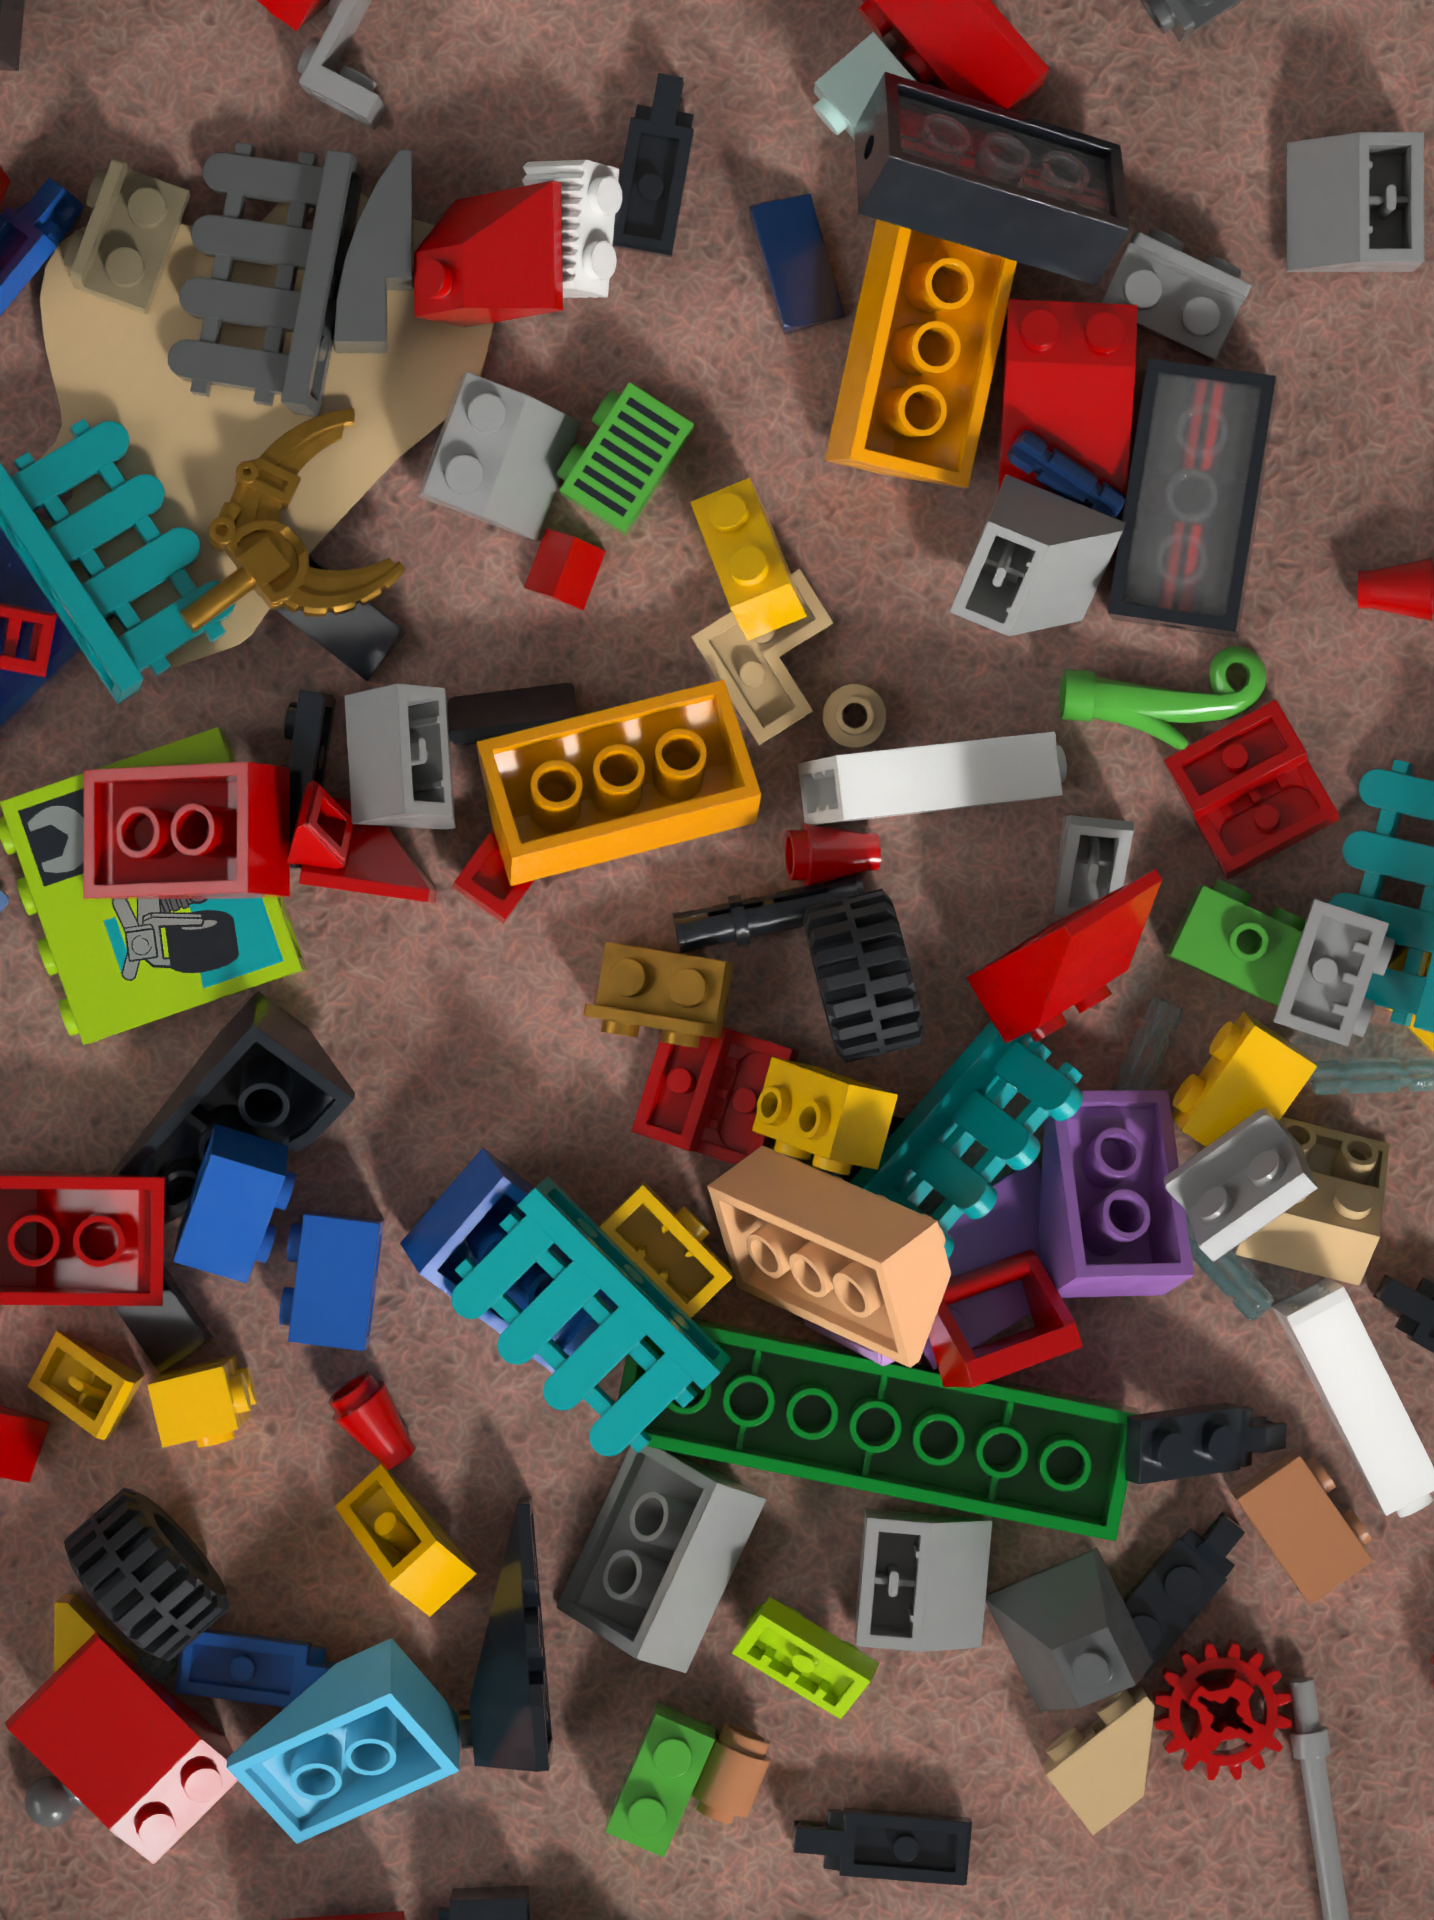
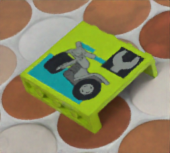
[0,727,307,1045]

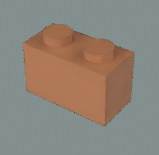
[1230,1449,1373,1605]

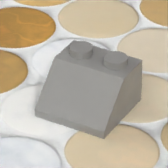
[417,372,581,541]

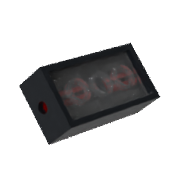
[854,72,1130,285]
[1108,358,1278,638]

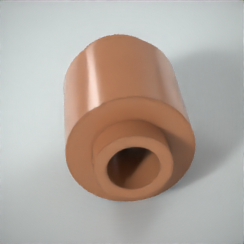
[691,1723,771,1824]

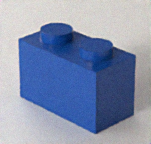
[173,1124,296,1283]
[279,1210,384,1351]

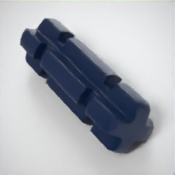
[1007,430,1125,518]

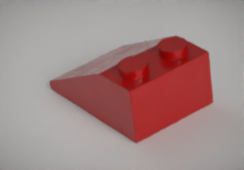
[997,299,1138,513]
[83,762,290,899]
[966,869,1162,1044]
[0,1171,165,1306]
[5,1632,238,1864]

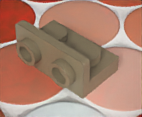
[64,157,191,314]

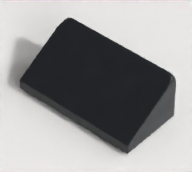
[275,555,406,682]
[448,683,578,746]
[114,1266,213,1374]

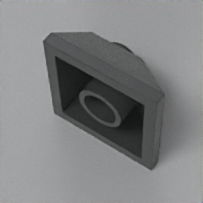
[985,1548,1153,1712]

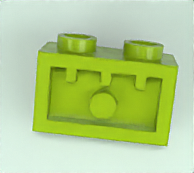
[732,1596,880,1720]

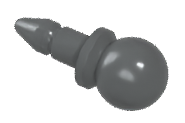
[25,1776,86,1828]

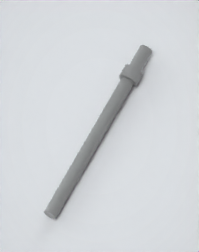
[1288,1677,1349,1920]

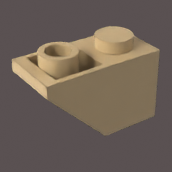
[1042,1686,1155,1836]

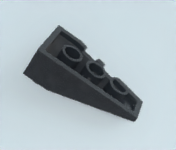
[111,991,355,1225]
[459,1496,553,1772]

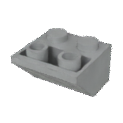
[1286,132,1425,272]
[950,475,1126,636]
[344,683,455,830]
[854,1508,992,1652]

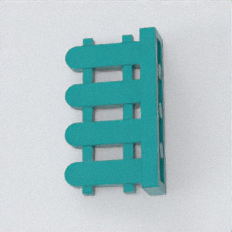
[0,419,235,705]
[1328,759,1434,1033]
[849,1020,1083,1259]
[451,1177,731,1456]

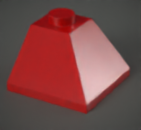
[414,180,563,328]
[299,798,437,903]

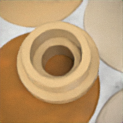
[823,684,886,748]

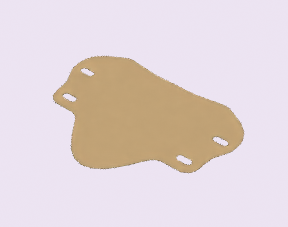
[34,193,494,668]

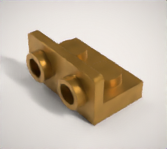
[583,942,733,1048]

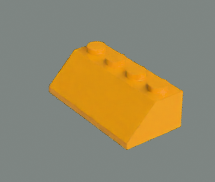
[825,219,1017,488]
[476,680,761,886]

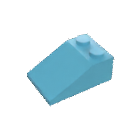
[226,1638,460,1844]

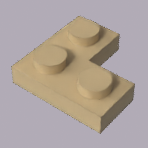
[691,569,833,746]

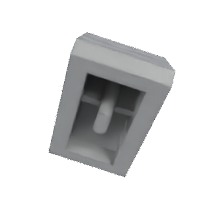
[1053,815,1134,916]

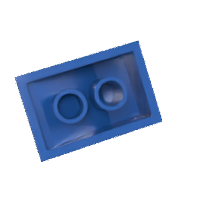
[400,1148,617,1373]

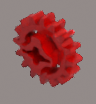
[1152,1639,1292,1781]

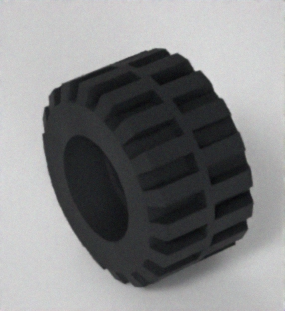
[803,889,924,1063]
[64,1488,230,1661]

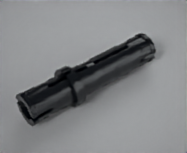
[672,874,865,954]

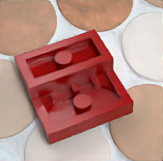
[1164,699,1339,880]
[631,1027,799,1165]

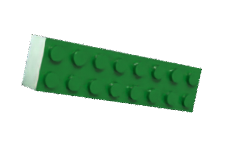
[617,1317,1140,1542]

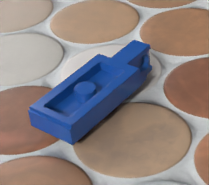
[0,177,84,316]
[175,1629,337,1707]

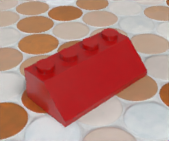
[857,0,1049,112]

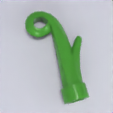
[1059,646,1267,750]

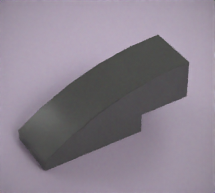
[334,150,413,353]

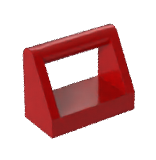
[929,1249,1083,1388]

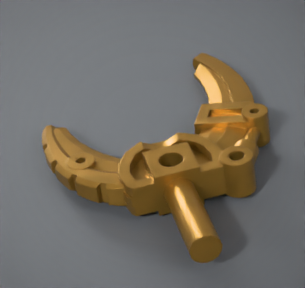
[179,408,405,633]

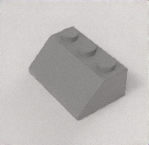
[556,1446,766,1673]

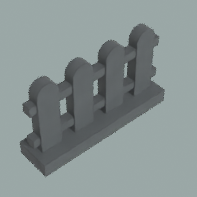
[168,142,365,417]

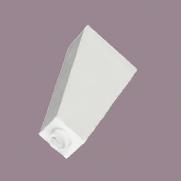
[798,731,1067,825]
[1272,1278,1434,1518]

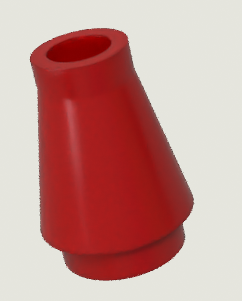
[1357,558,1434,621]
[785,823,881,887]
[328,1372,416,1470]

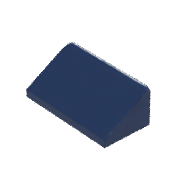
[749,194,845,335]

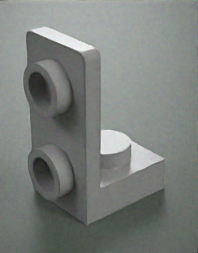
[297,0,387,130]

